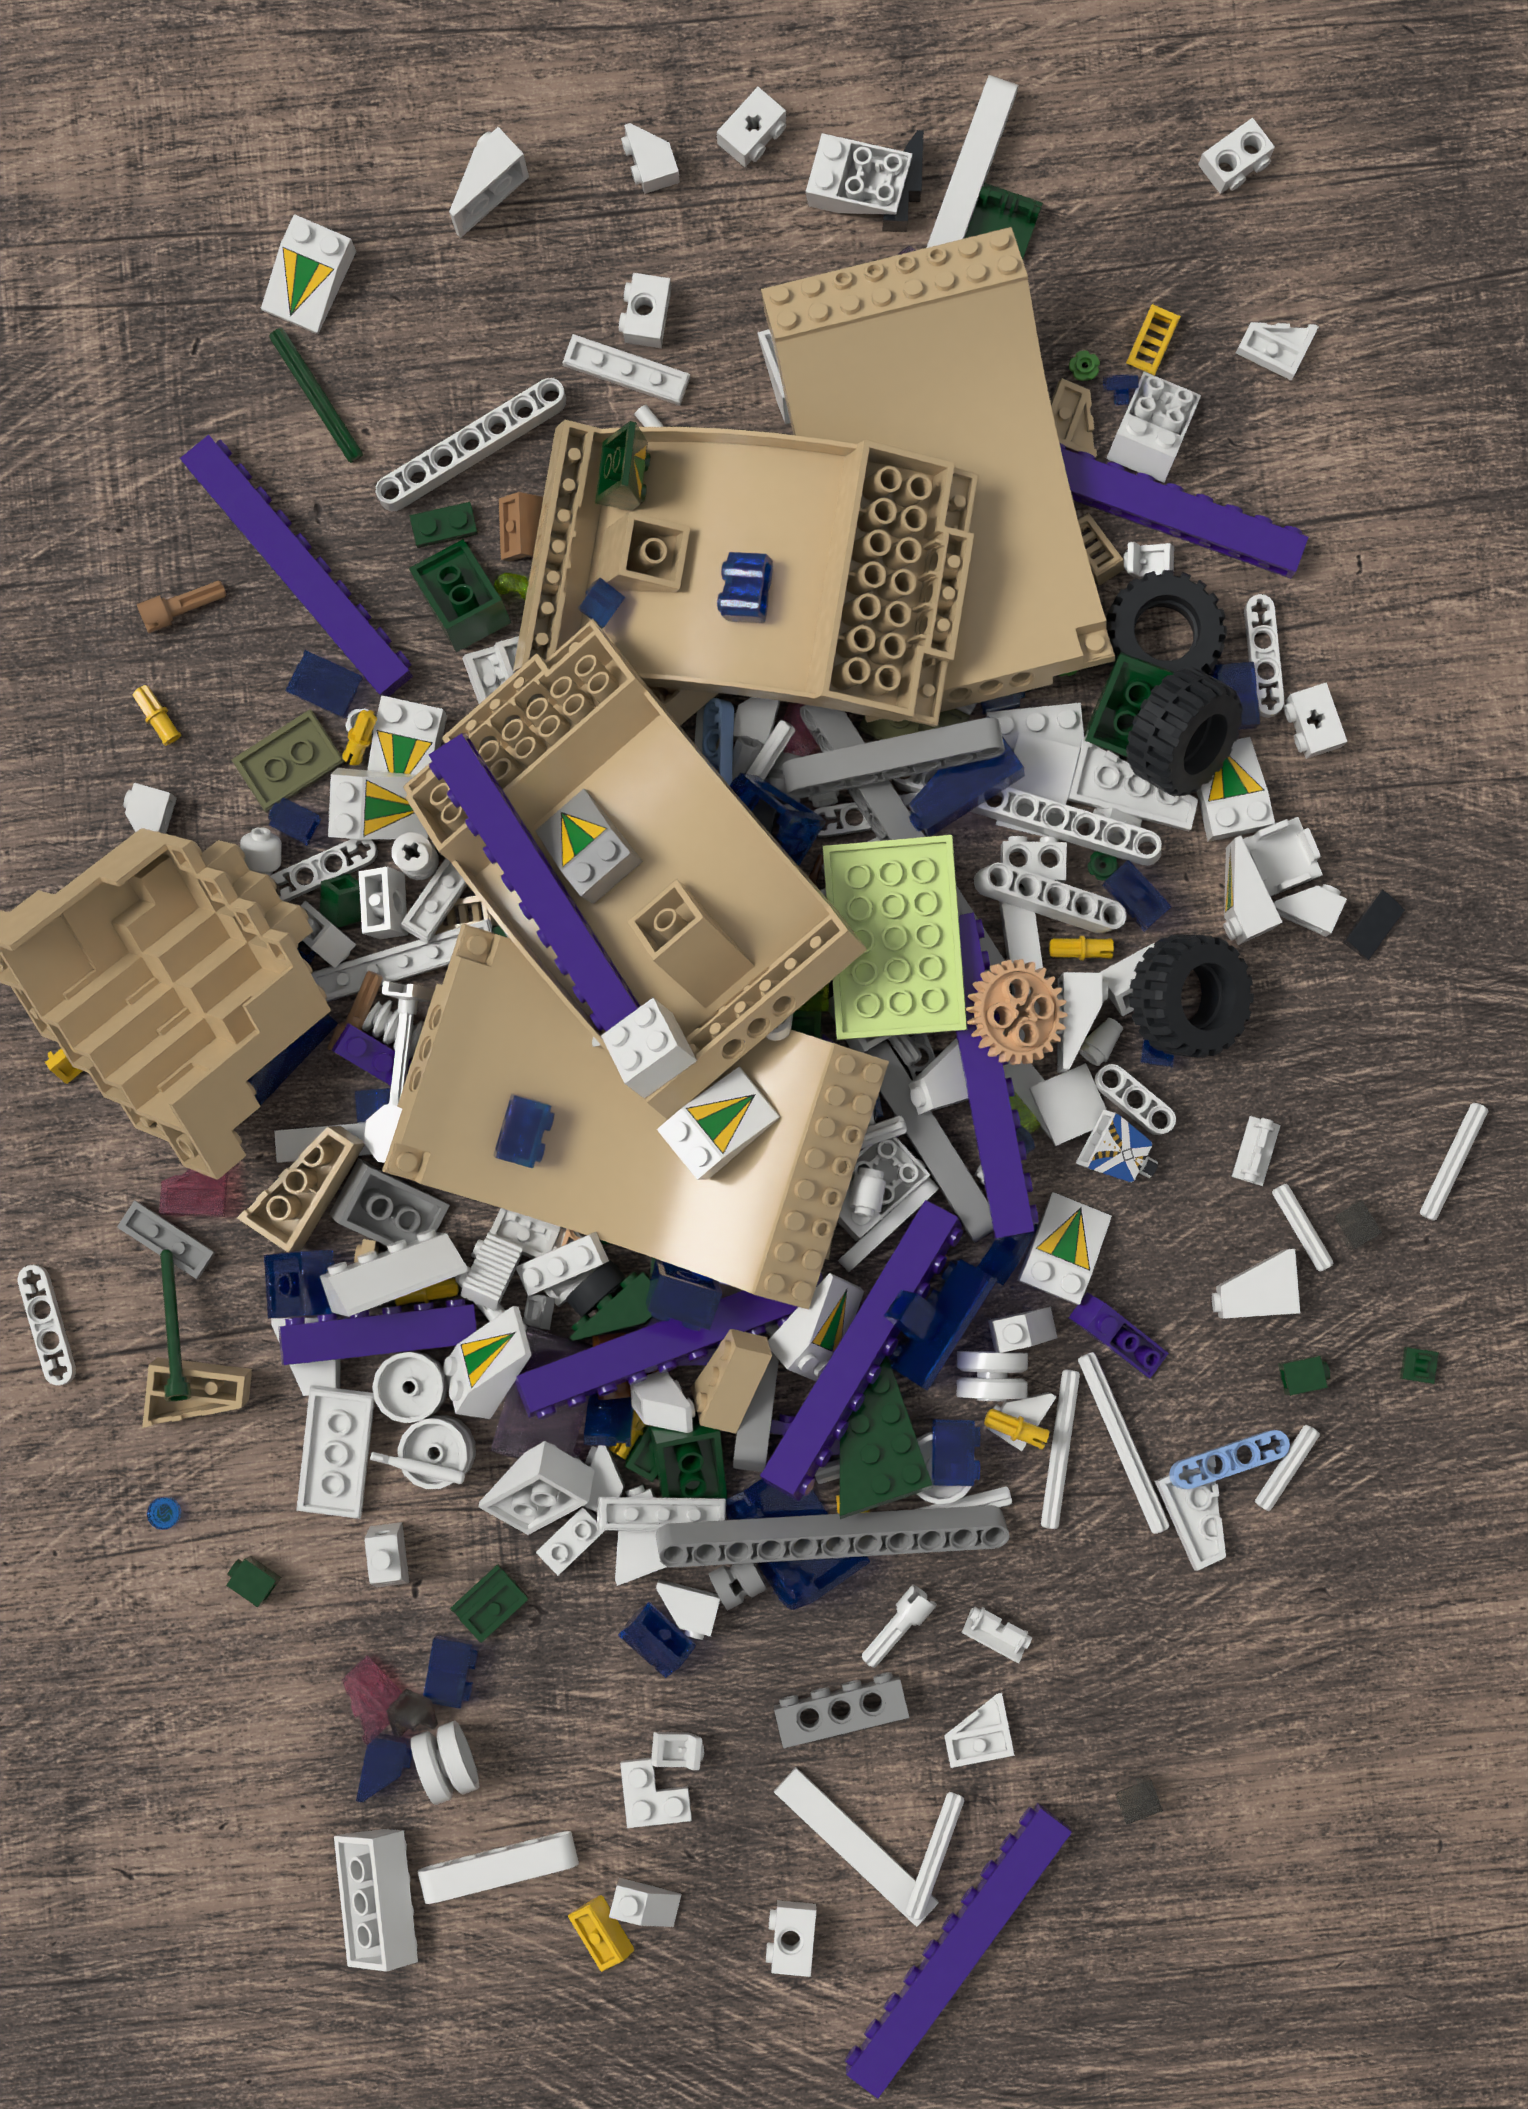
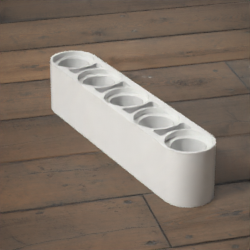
[974,862,1126,934]
[999,887,1043,1041]
[418,1831,579,1904]

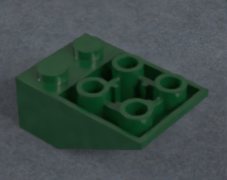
[570,1272,671,1341]

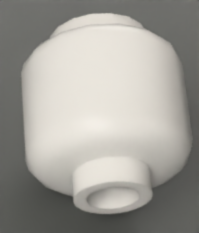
[240,828,282,876]

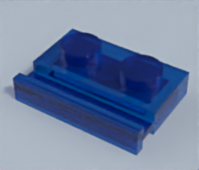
[285,650,363,719]
[584,1393,634,1447]

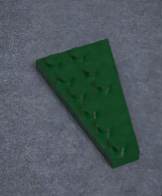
[840,1312,933,1519]

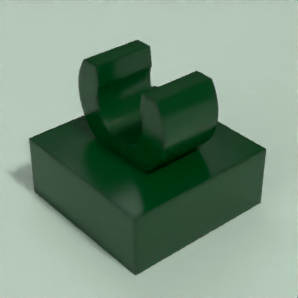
[1400,1347,1439,1384]

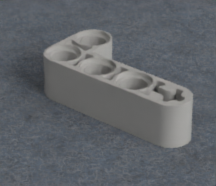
[733,1351,779,1472]

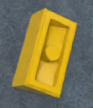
[568,1895,634,1972]

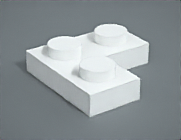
[620,1757,692,1828]

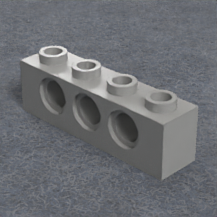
[774,1672,910,1748]

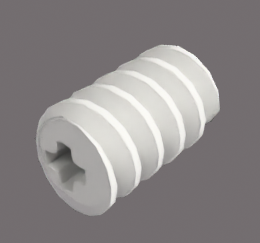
[392,832,439,880]
[362,1000,424,1059]

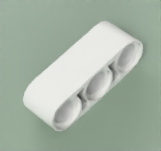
[1094,1064,1176,1135]

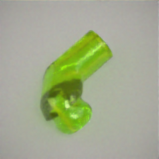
[494,572,529,601]

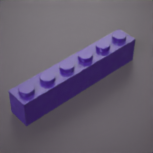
[278,1299,477,1365]

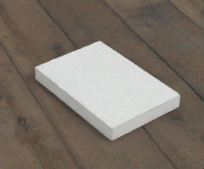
[996,733,1081,837]

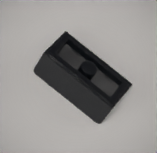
[1342,889,1405,961]

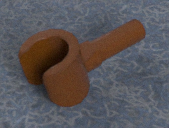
[808,854,824,889]

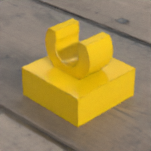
[45,1049,82,1084]

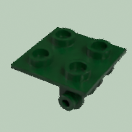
[964,183,1043,260]

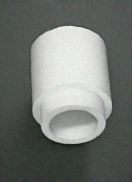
[849,1168,886,1217]

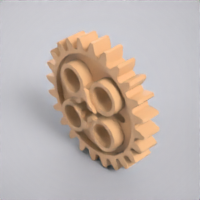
[966,959,1068,1065]

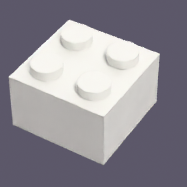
[601,998,697,1099]

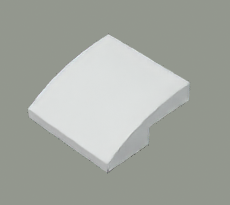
[462,636,519,704]
[1029,1064,1107,1146]
[490,1208,561,1259]

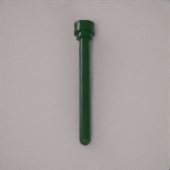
[160,1249,191,1402]

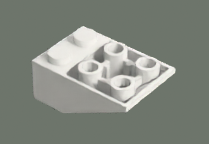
[806,133,913,214]
[1106,372,1201,483]
[837,1137,930,1242]

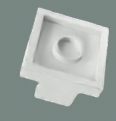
[1243,817,1323,897]

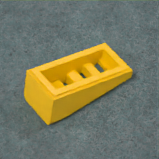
[1126,304,1181,376]

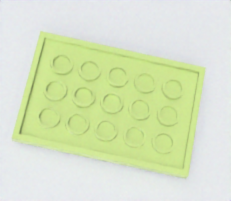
[823,835,967,1040]

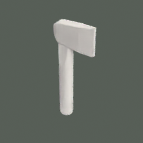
[370,1452,465,1484]

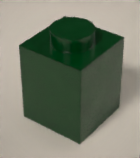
[1278,1355,1330,1396]
[226,1556,282,1607]

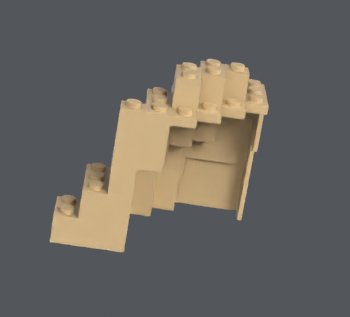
[0,828,331,1180]

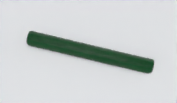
[269,328,363,463]

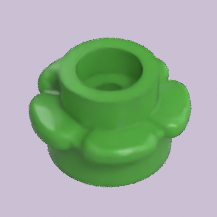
[1069,350,1100,381]

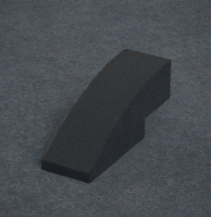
[882,130,924,232]

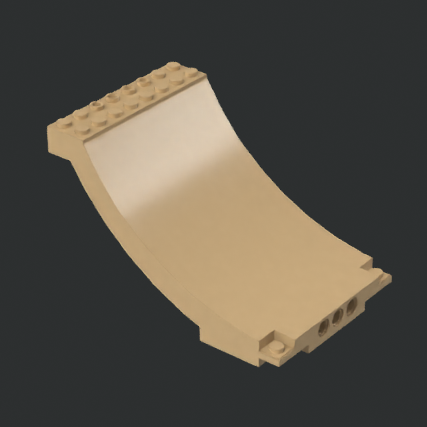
[761,227,1115,722]
[513,420,979,727]
[403,619,867,1120]
[382,923,889,1310]

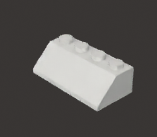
[320,1229,468,1317]
[334,1829,418,1972]

